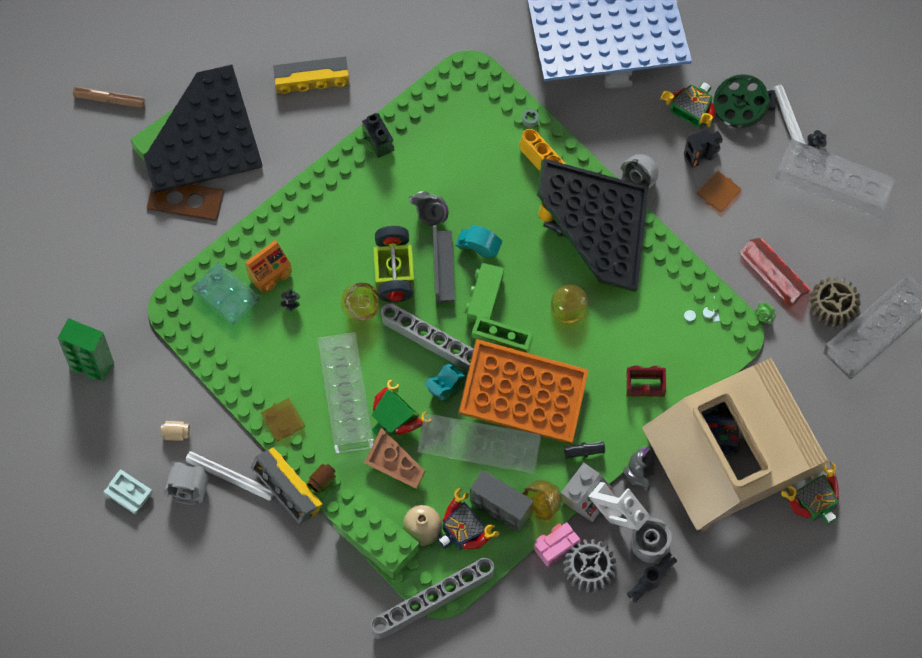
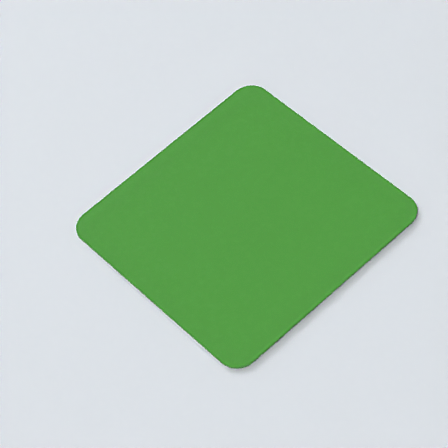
[148,50,764,619]

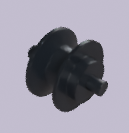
[807,130,827,151]
[281,289,300,311]

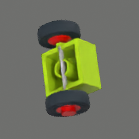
[373,226,415,302]

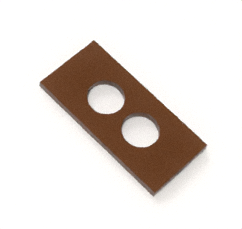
[147,184,223,221]

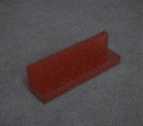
[739,238,811,307]

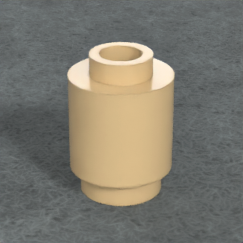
[161,421,190,441]

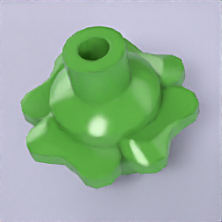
[755,302,776,324]

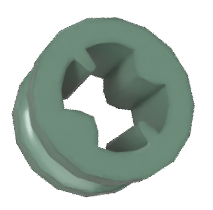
[522,109,539,128]

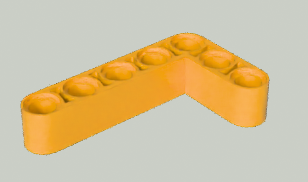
[519,129,566,222]

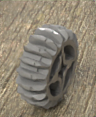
[563,539,617,593]

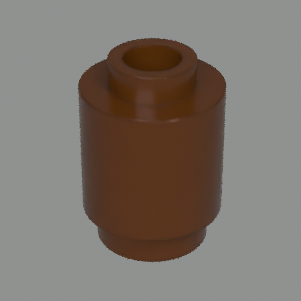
[307,464,336,493]

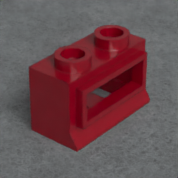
[626,365,666,397]

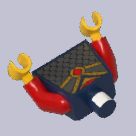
[438,488,499,550]

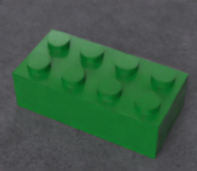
[58,318,114,382]

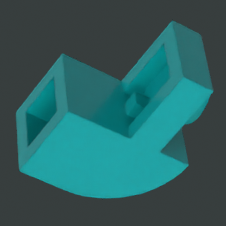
[455,225,503,257]
[424,364,466,401]

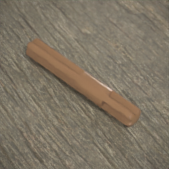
[73,87,145,108]

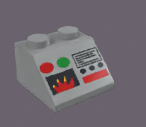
[560,463,615,523]

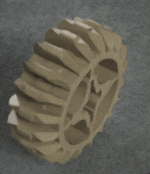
[809,276,861,327]

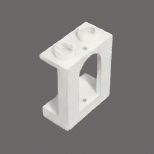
[588,482,650,530]

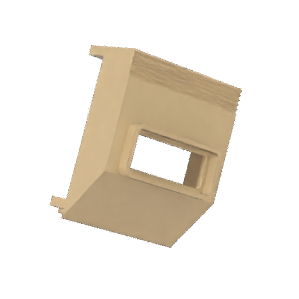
[642,358,828,532]

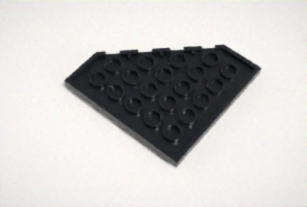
[144,64,263,193]
[537,158,648,292]

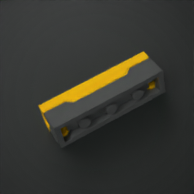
[273,56,350,94]
[250,447,322,525]

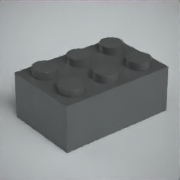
[470,470,533,533]

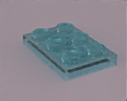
[192,262,260,325]

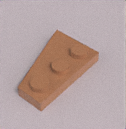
[364,428,426,489]

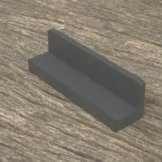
[433,225,455,304]

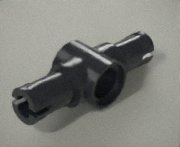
[627,553,677,603]

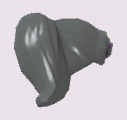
[409,191,449,226]
[623,446,655,491]

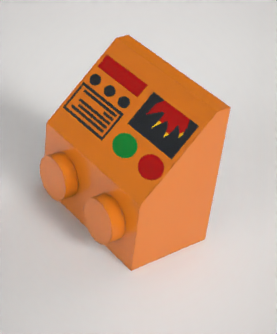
[245,240,292,294]

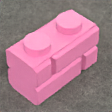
[534,522,581,568]

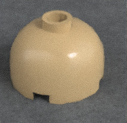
[402,505,442,546]

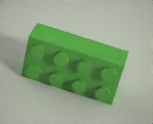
[333,493,420,579]

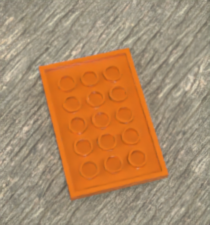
[458,339,589,444]

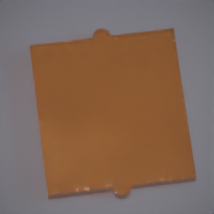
[697,171,742,212]
[261,398,305,441]

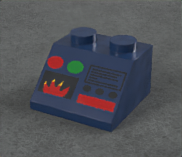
[703,415,739,455]

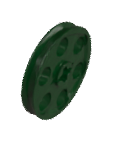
[713,74,770,128]

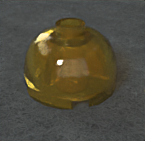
[340,282,379,321]
[550,284,589,324]
[522,480,562,521]

